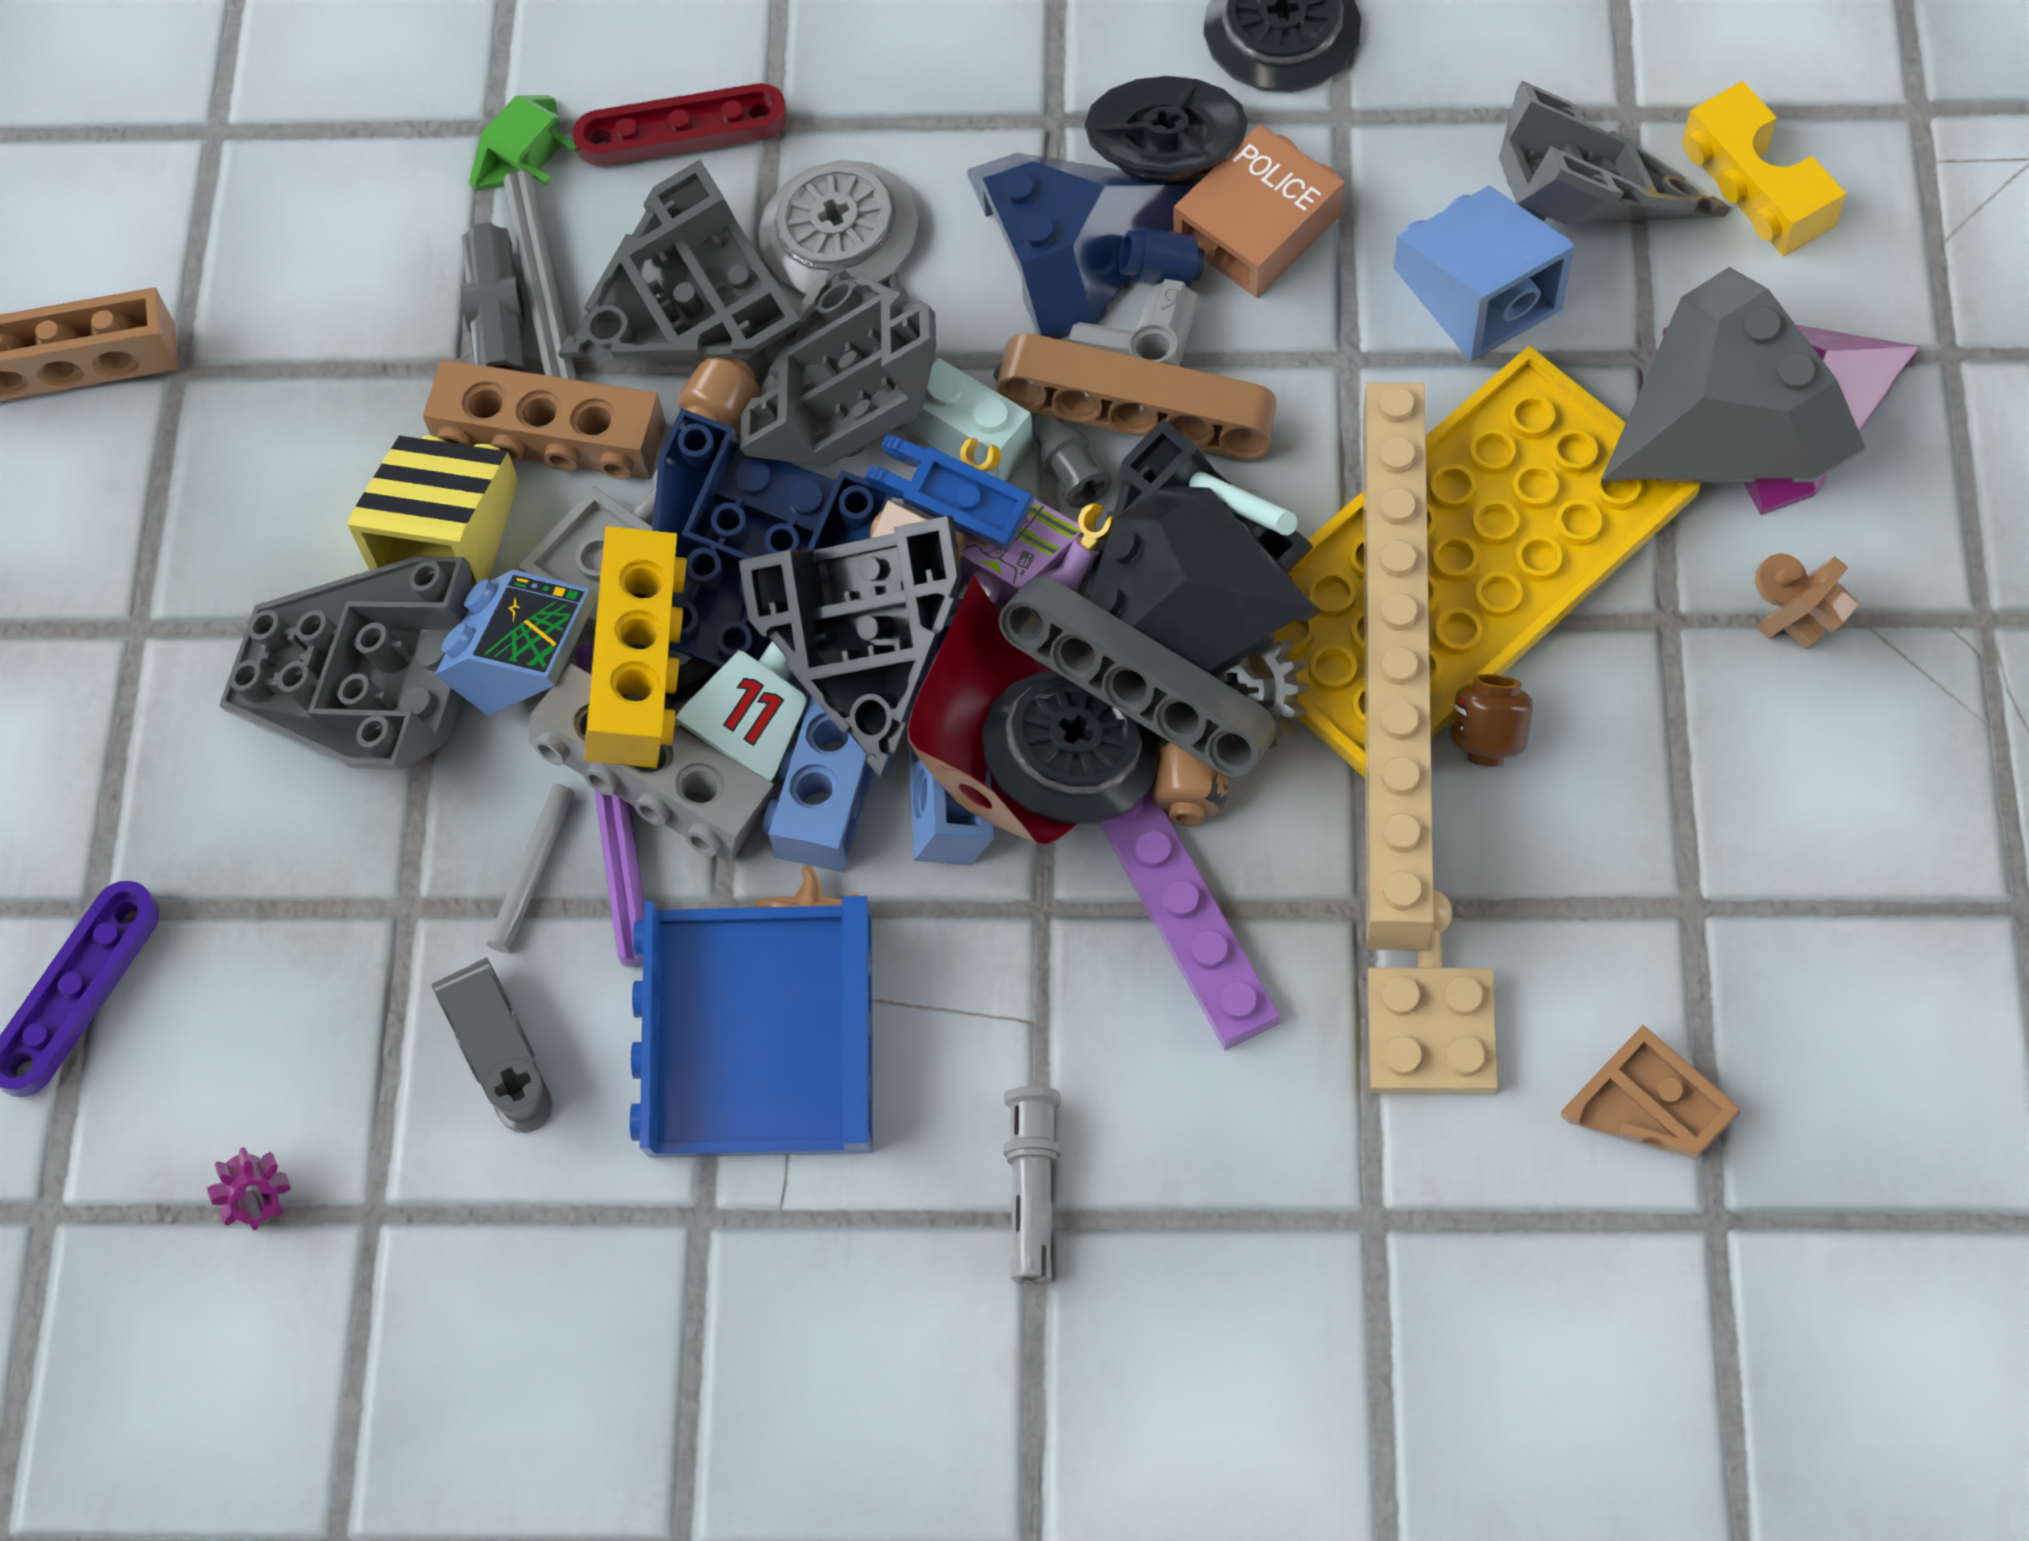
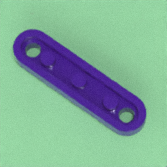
[0,881,159,1097]

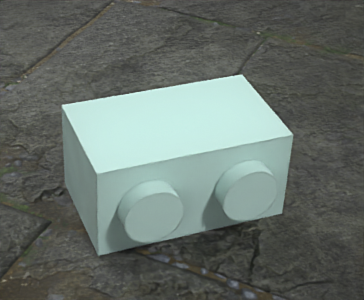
[909,358,1034,482]

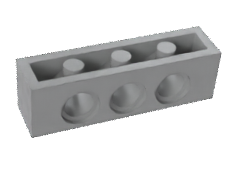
[529,663,774,864]

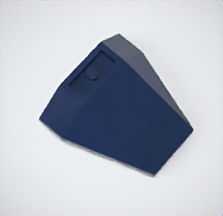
[646,408,894,668]

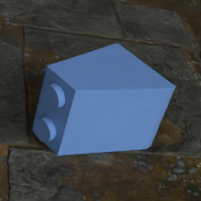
[1394,186,1575,362]

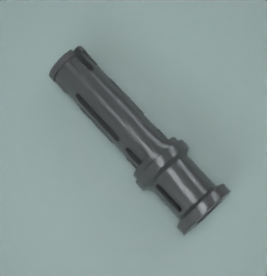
[993,362,1112,508]

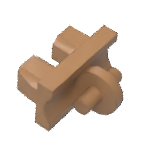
[1755,553,1860,649]

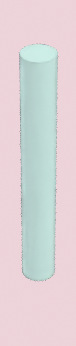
[1189,472,1298,535]

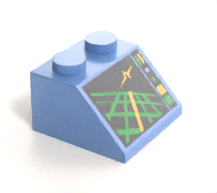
[435,569,598,716]

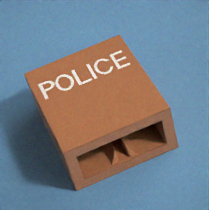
[1173,124,1345,298]

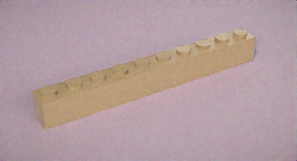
[1363,382,1434,951]

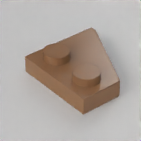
[1561,1024,1740,1160]

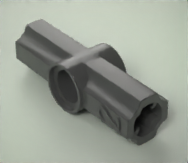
[460,222,526,372]

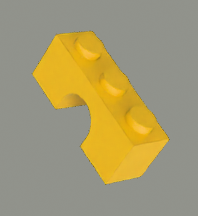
[1682,81,1847,257]

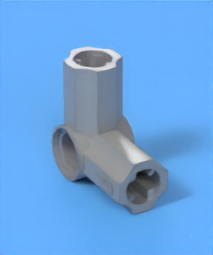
[1068,279,1199,366]

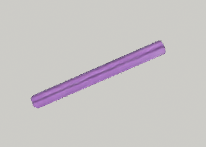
[575,642,644,967]

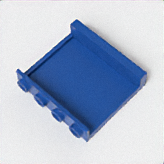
[629,896,873,1158]

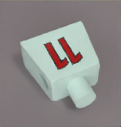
[674,641,807,782]

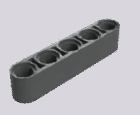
[999,577,1276,777]

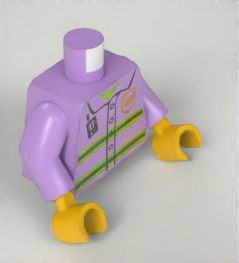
[954,437,1115,610]

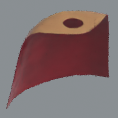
[907,576,1163,845]

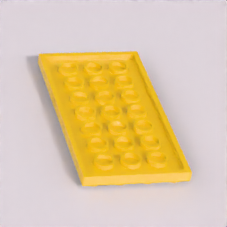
[1267,345,1701,778]

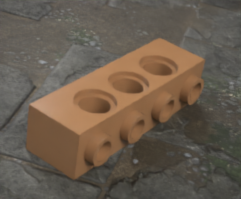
[0,287,179,401]
[423,359,666,479]

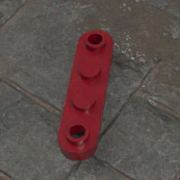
[572,83,787,166]

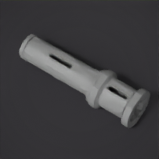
[1004,1086,1061,1284]

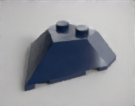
[967,152,1198,339]

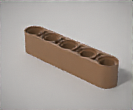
[996,333,1277,460]

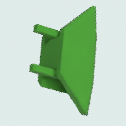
[469,95,577,191]

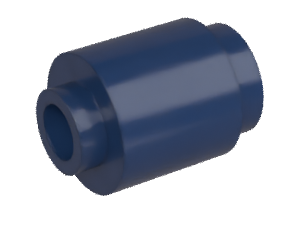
[1119,227,1205,288]

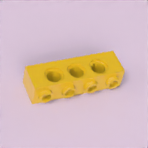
[584,526,686,768]

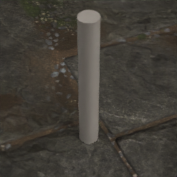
[487,784,575,953]

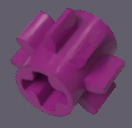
[207,1147,291,1230]

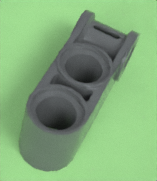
[431,957,553,1133]

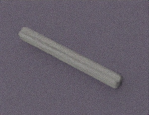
[503,169,577,380]

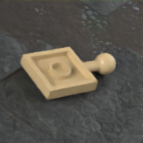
[1367,889,1498,1095]

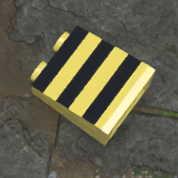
[347,435,519,587]

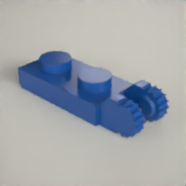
[864,434,1034,553]

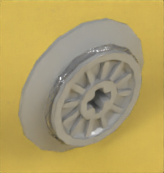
[758,160,920,296]

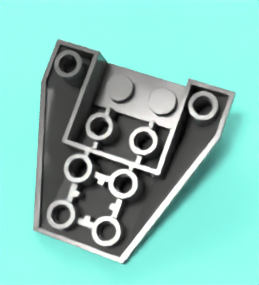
[219,556,473,770]

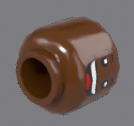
[1450,674,1534,767]

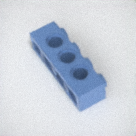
[907,616,994,865]
[763,695,874,873]

